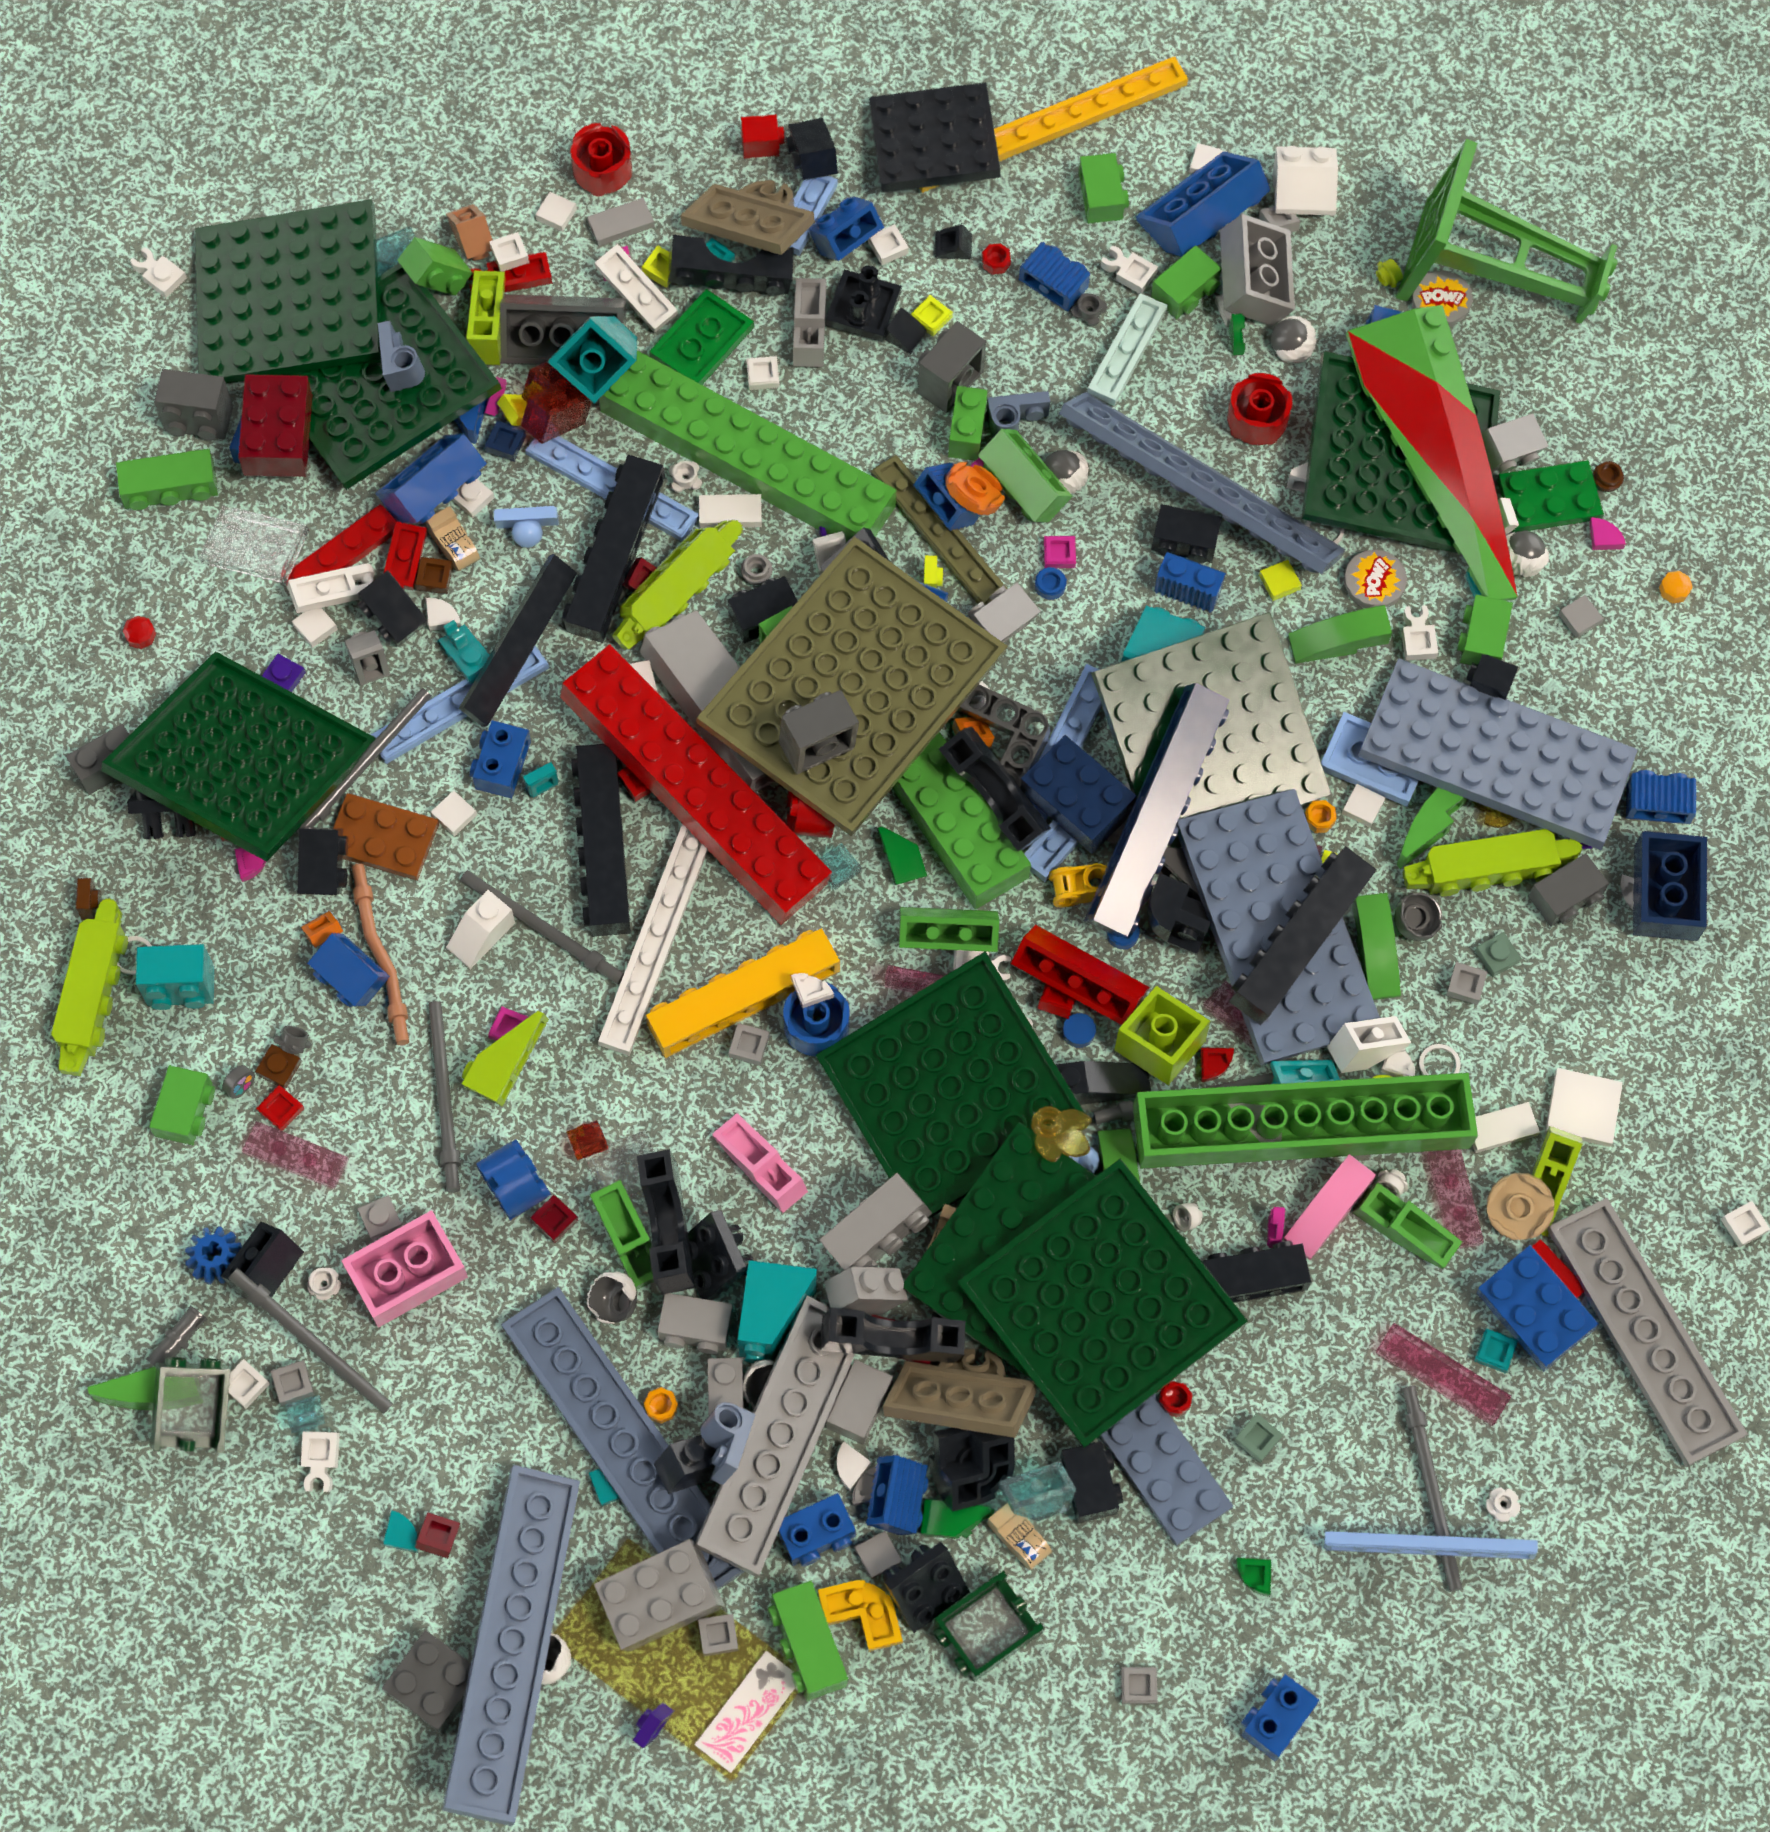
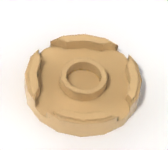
[1487,1173,1554,1240]

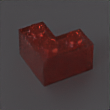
[521,361,592,444]

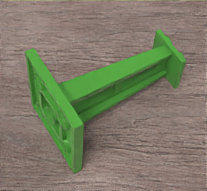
[1396,139,1618,324]

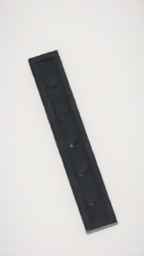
[459,554,577,727]

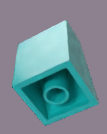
[548,316,637,404]
[1121,605,1205,662]
[738,1260,817,1364]

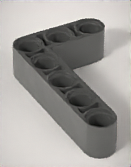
[957,684,1051,789]

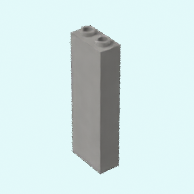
[640,610,776,792]

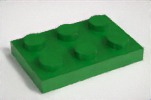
[649,288,754,385]
[1497,460,1604,533]

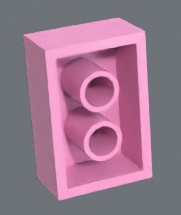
[341,1210,468,1328]

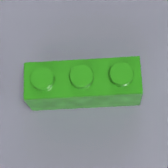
[978,428,1073,523]
[116,448,218,510]
[899,907,999,952]
[767,1580,848,1701]

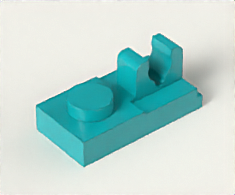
[438,620,490,684]
[1270,1060,1341,1084]

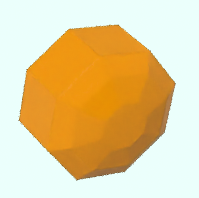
[1659,571,1693,604]
[1304,800,1336,833]
[644,1387,678,1424]

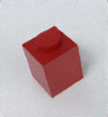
[741,114,785,159]

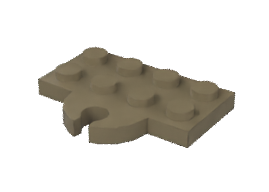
[680,180,815,255]
[883,1349,1037,1438]

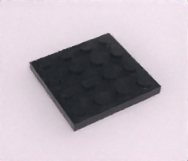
[869,82,1001,193]

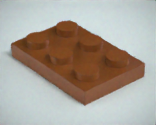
[333,793,439,881]

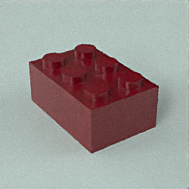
[238,375,312,477]

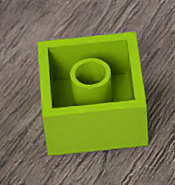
[1114,986,1210,1086]

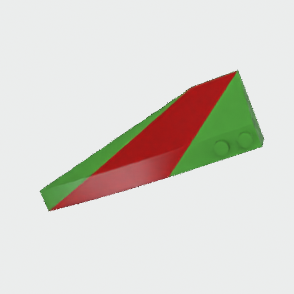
[1346,305,1518,601]

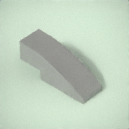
[793,278,826,367]

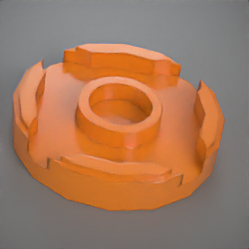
[945,462,1005,515]

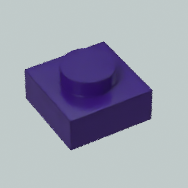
[262,653,306,692]
[633,1702,674,1749]

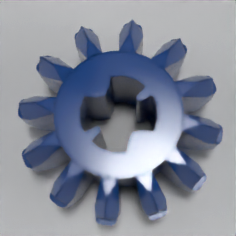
[185,1226,242,1285]

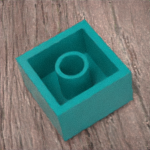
[136,944,215,1010]

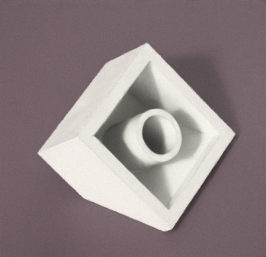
[1273,146,1338,215]

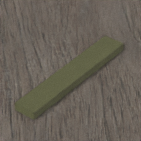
[871,454,1008,605]

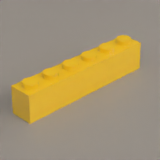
[646,928,840,1058]

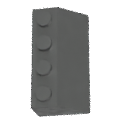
[500,294,626,365]

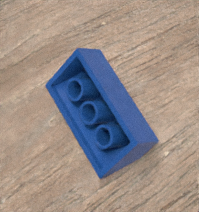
[1135,151,1271,257]

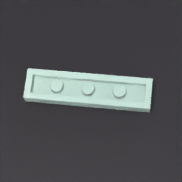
[1087,293,1167,406]

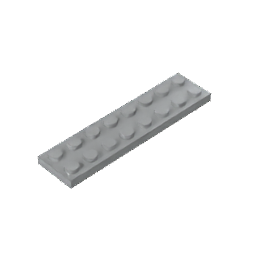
[1547,1198,1748,1468]
[694,1296,855,1577]

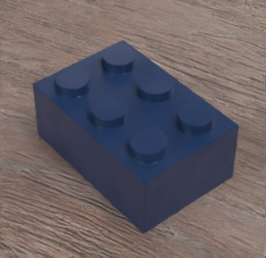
[1021,735,1137,854]
[1633,831,1707,941]

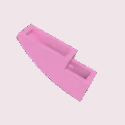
[712,1113,808,1213]
[1283,1154,1376,1260]

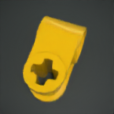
[1048,863,1107,908]

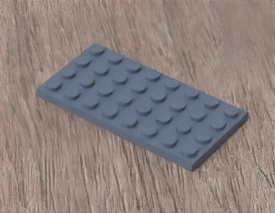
[1358,658,1638,850]
[1176,789,1380,1066]

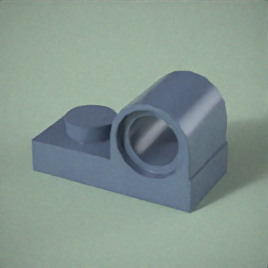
[378,321,425,392]
[986,391,1050,437]
[700,1402,756,1485]

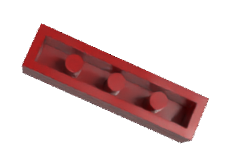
[1011,924,1150,1025]

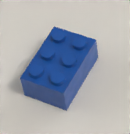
[375,434,487,524]
[1476,1245,1599,1372]

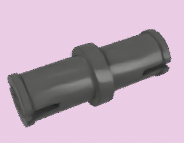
[146,1305,207,1367]

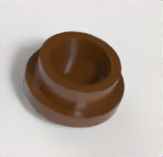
[1593,461,1624,492]

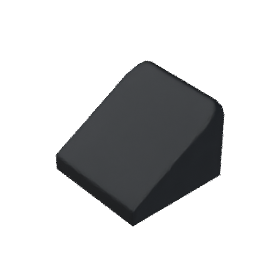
[935,224,972,260]
[885,308,927,355]

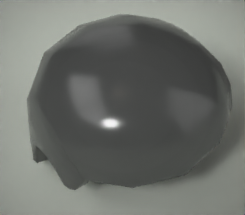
[1394,892,1442,941]

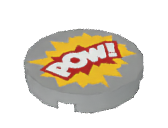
[1411,270,1473,328]
[1343,549,1407,608]

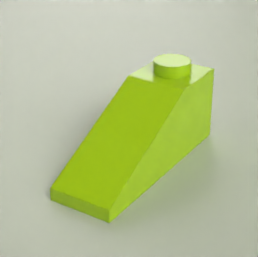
[466,271,505,365]
[462,1011,549,1106]
[1532,1126,1583,1236]

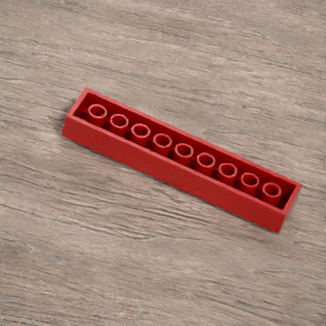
[560,644,832,925]

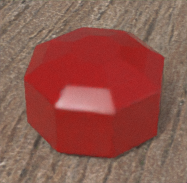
[982,243,1011,275]
[122,616,156,649]
[1159,1381,1193,1417]

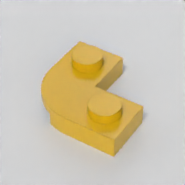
[818,1580,903,1652]

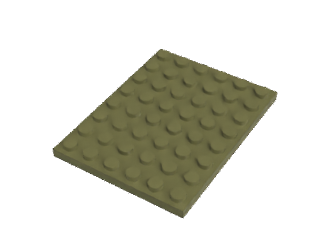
[696,536,1008,837]

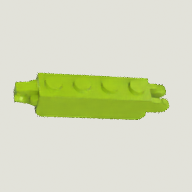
[612,519,743,650]
[1402,829,1582,897]
[51,898,128,1076]

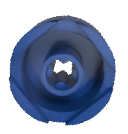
[783,982,850,1056]
[476,1139,551,1220]

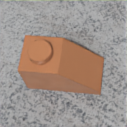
[446,204,492,261]

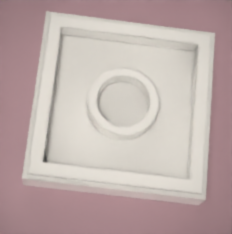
[1545,1068,1623,1147]

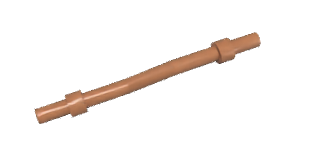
[352,864,409,1046]

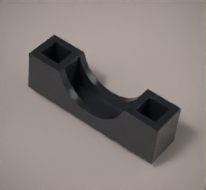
[668,235,794,296]
[939,727,1052,852]
[637,1149,695,1295]
[820,1308,965,1364]

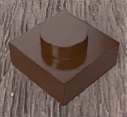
[415,557,453,594]
[76,878,102,920]
[255,1044,302,1090]

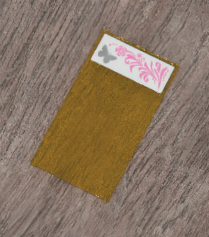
[553,1538,798,1782]

